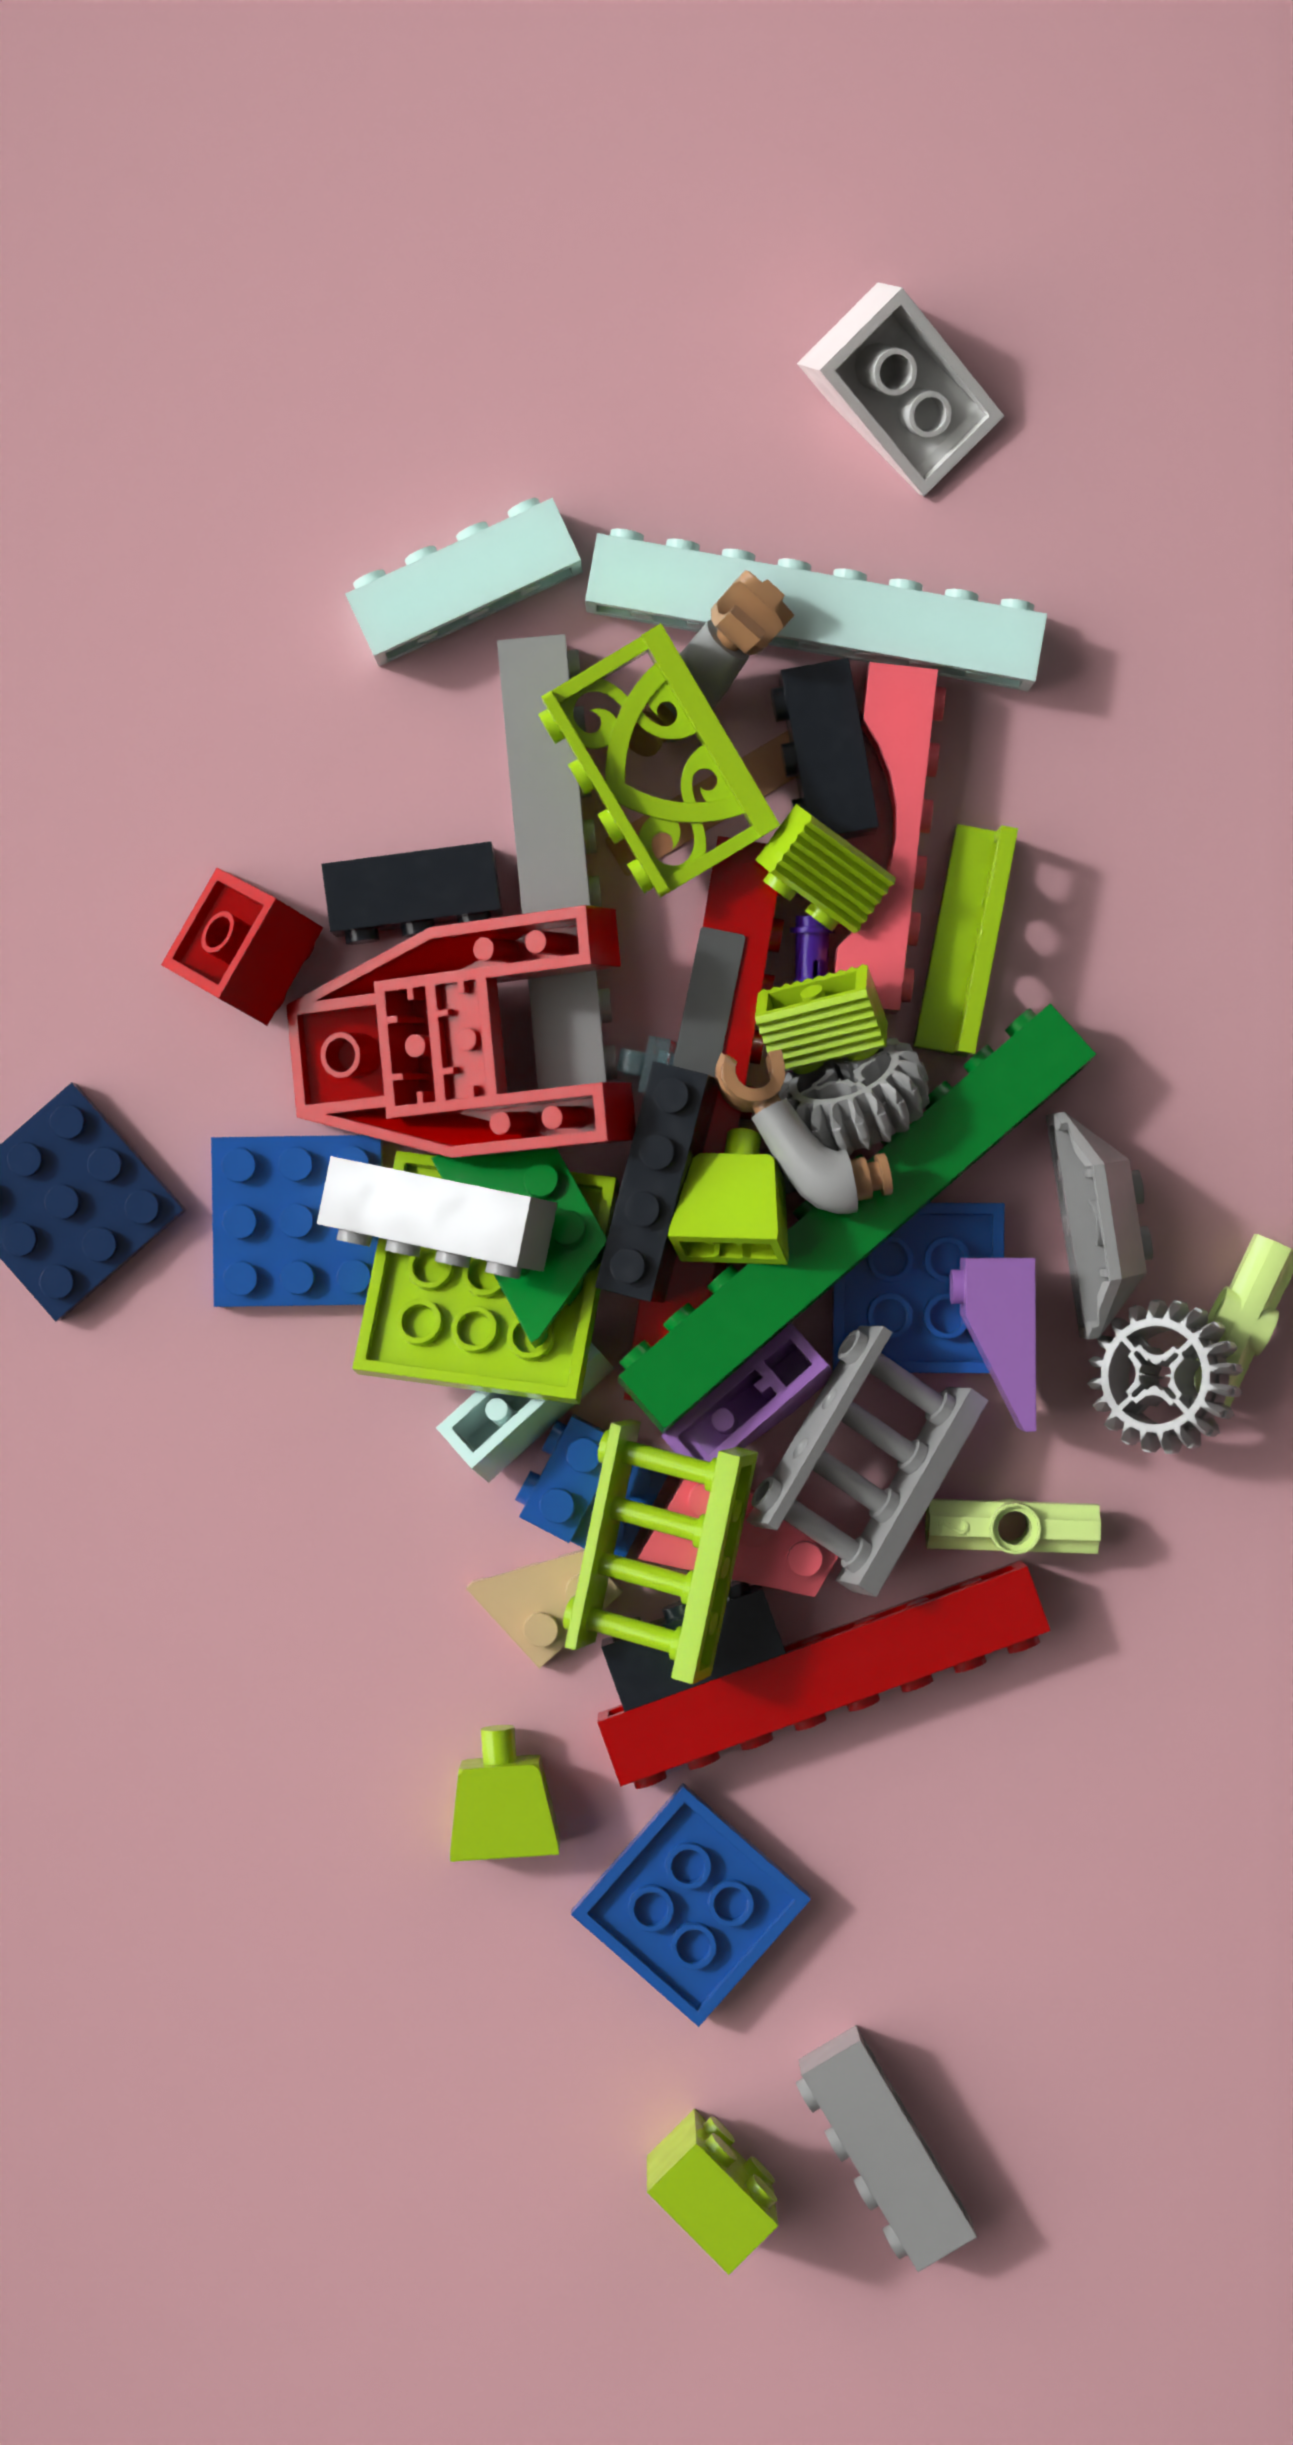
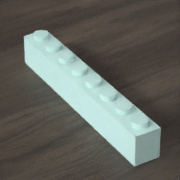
[585,528,1047,691]

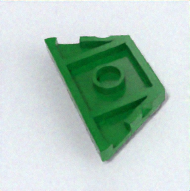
[431,1148,607,1348]

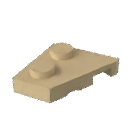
[466,1549,623,1669]

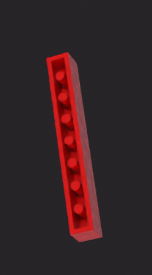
[597,1560,1051,1789]

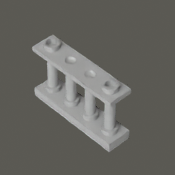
[746,1326,989,1597]

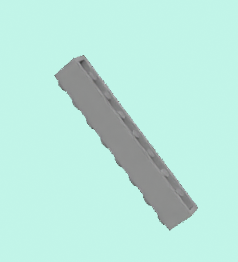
[497,634,618,1089]

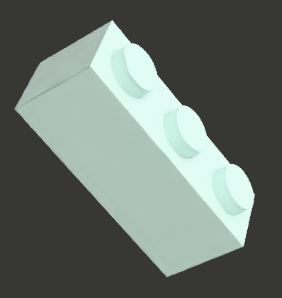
[436,1342,614,1482]

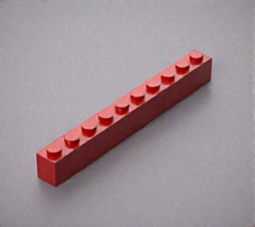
[623,836,784,1401]

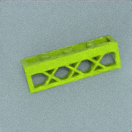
[913,824,1018,1058]

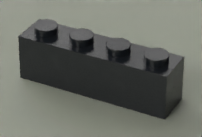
[595,1061,719,1303]

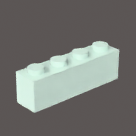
[345,498,582,666]

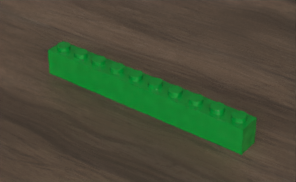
[618,1003,1096,1434]

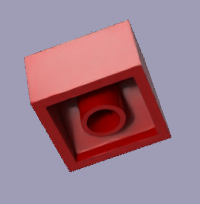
[161,868,324,1026]

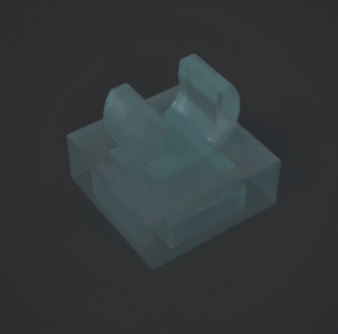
[617,1035,677,1094]

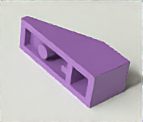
[950,1257,1036,1432]
[661,1323,832,1462]

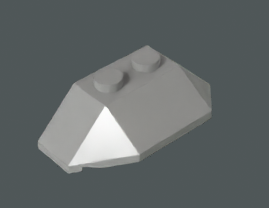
[1045,1112,1153,1340]

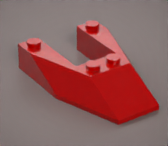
[286,905,636,1158]

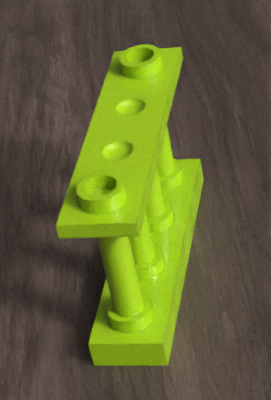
[563,1419,758,1684]

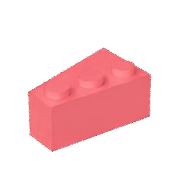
[637,1478,838,1597]

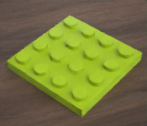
[352,1151,620,1405]

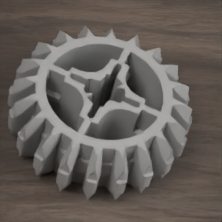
[778,1038,930,1156]
[1087,1299,1244,1454]

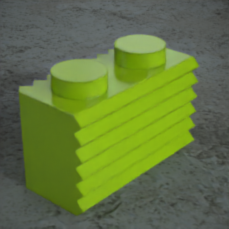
[755,804,896,933]
[755,964,888,1074]

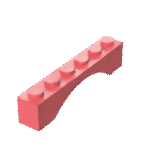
[832,662,946,1014]

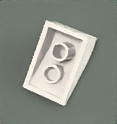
[797,282,1004,496]

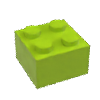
[647,2108,779,2275]

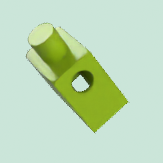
[668,1128,789,1265]
[450,1725,560,1862]

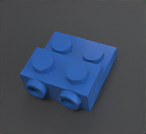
[515,1414,668,1557]

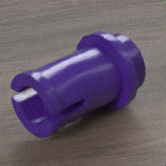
[790,916,835,983]

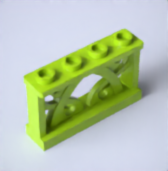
[538,623,780,898]

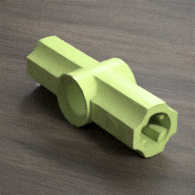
[1194,1234,1293,1407]
[925,1498,1101,1555]

